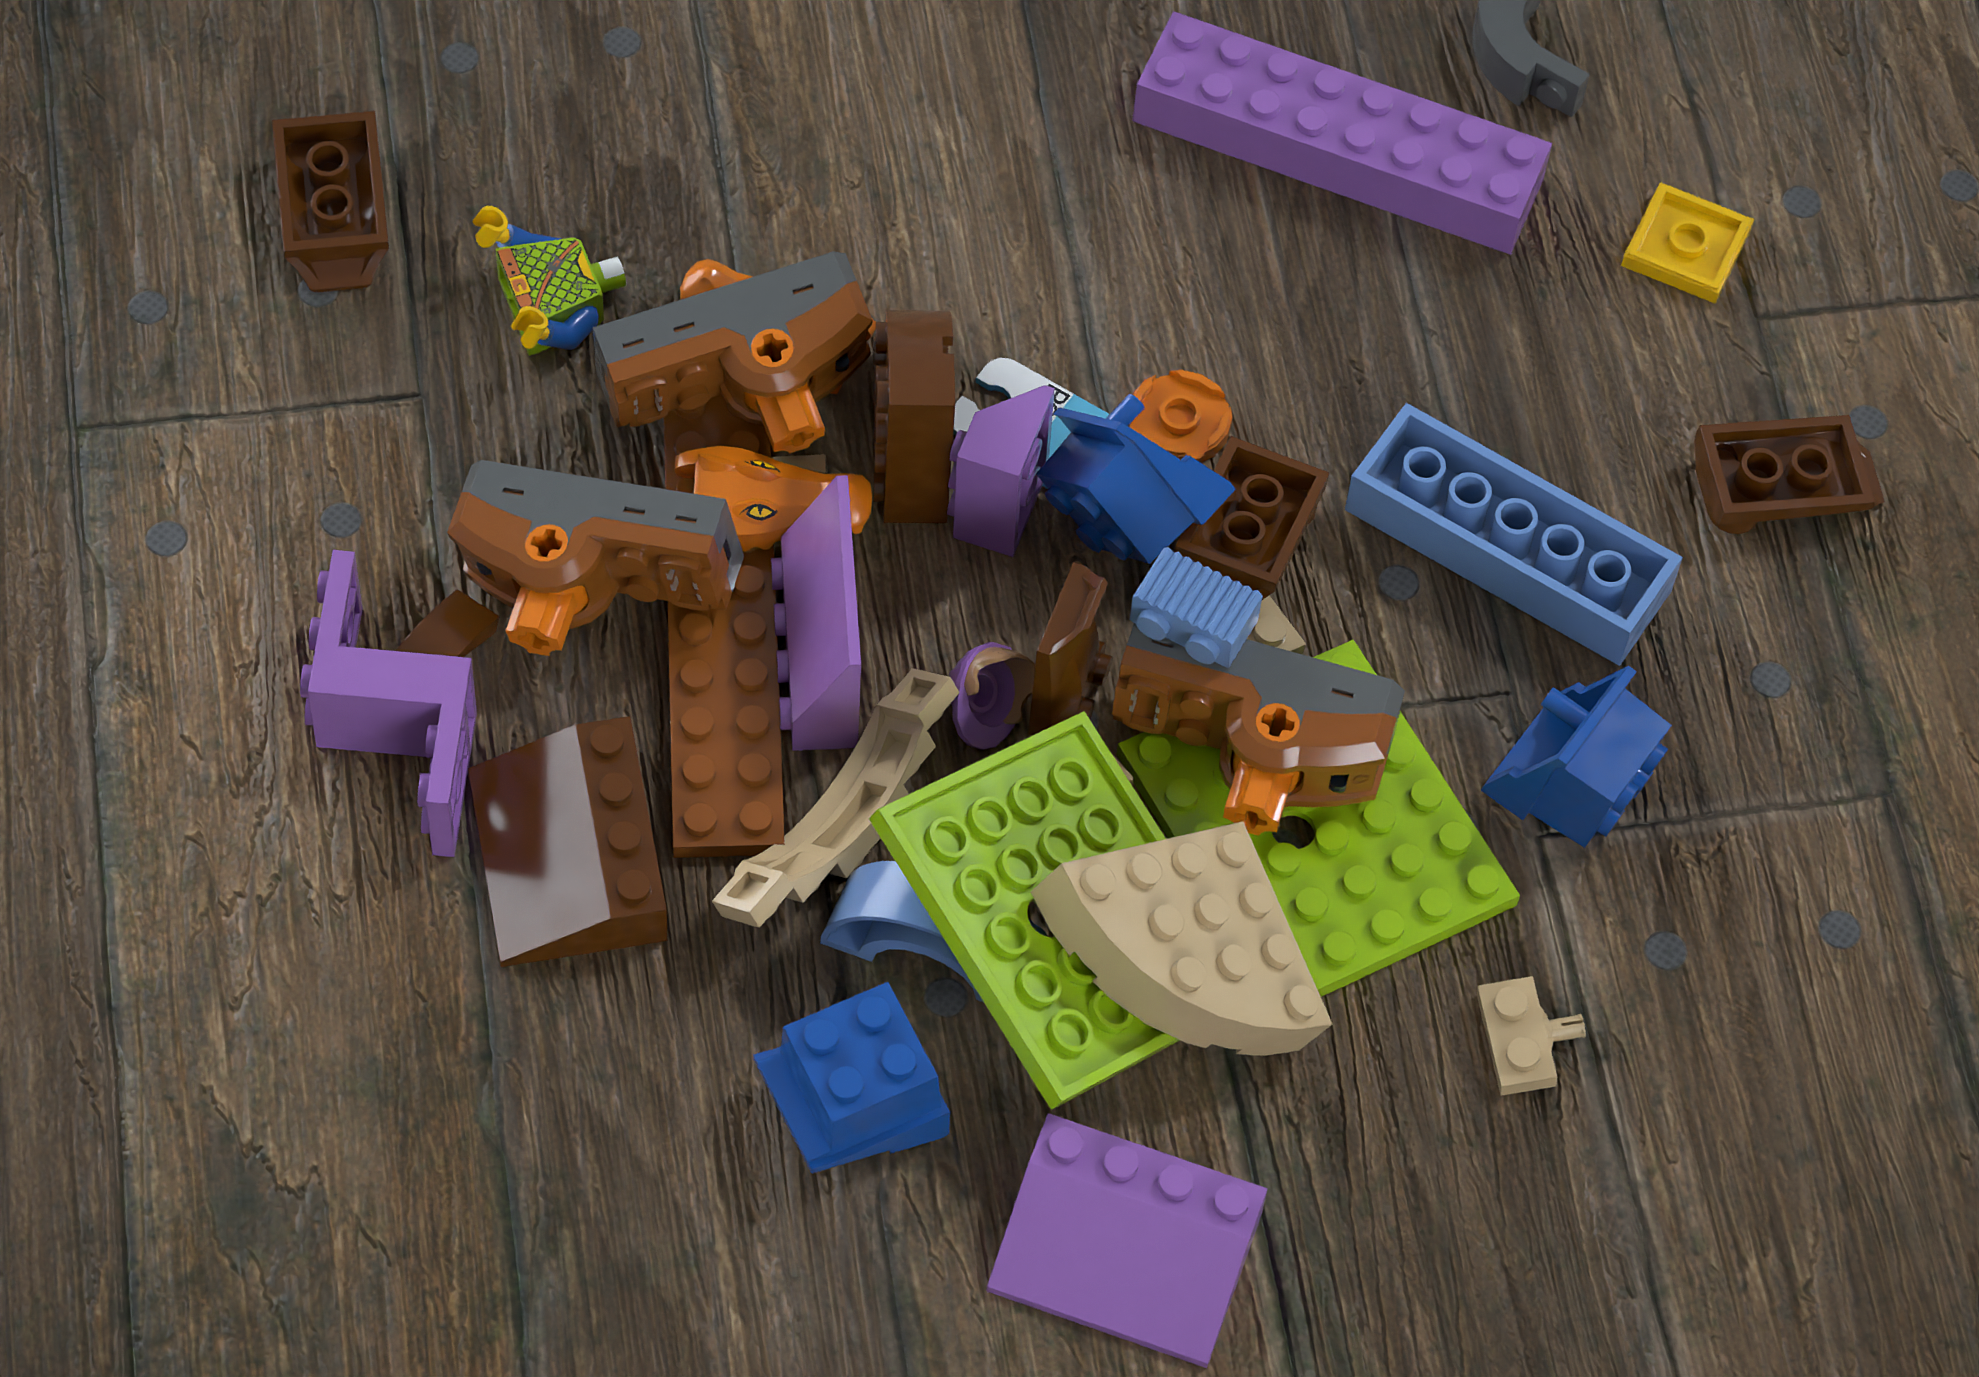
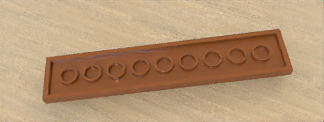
[664,395,785,858]

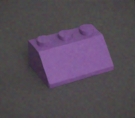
[947,385,1055,557]

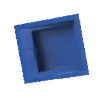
[1036,394,1236,564]
[1481,666,1672,848]
[753,982,950,1174]

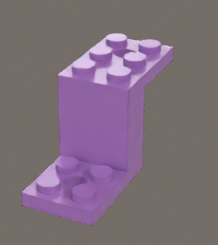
[300,550,477,857]

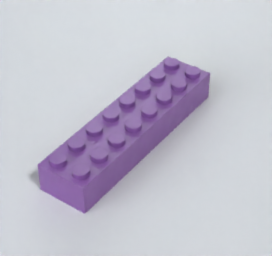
[1133,11,1552,255]

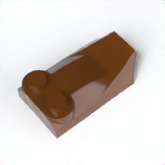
[272,111,389,293]
[1695,415,1885,534]
[1174,436,1330,600]
[1028,562,1113,736]

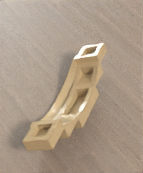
[712,668,960,928]

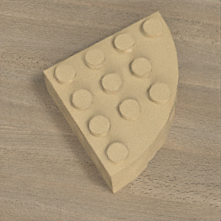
[1031,821,1332,1056]

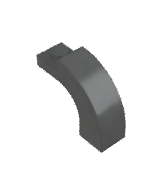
[1472,0,1590,118]

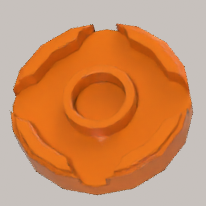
[1128,370,1233,463]

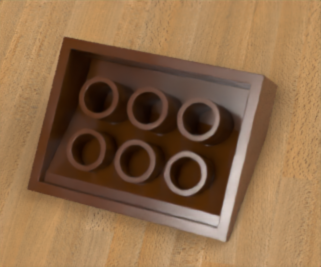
[468,716,668,967]

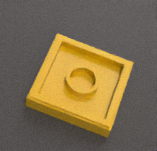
[1621,182,1754,304]

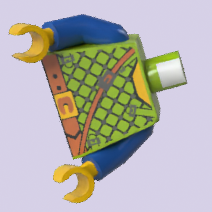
[473,206,626,356]

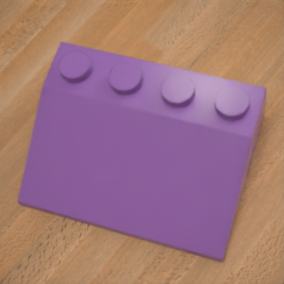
[771,475,861,751]
[986,1113,1267,1368]

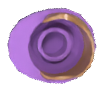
[949,642,1035,750]

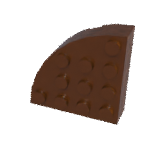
[873,310,955,524]

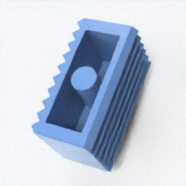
[1130,547,1263,668]

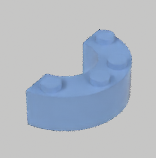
[820,861,1048,1002]

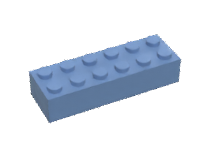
[1345,403,1683,666]

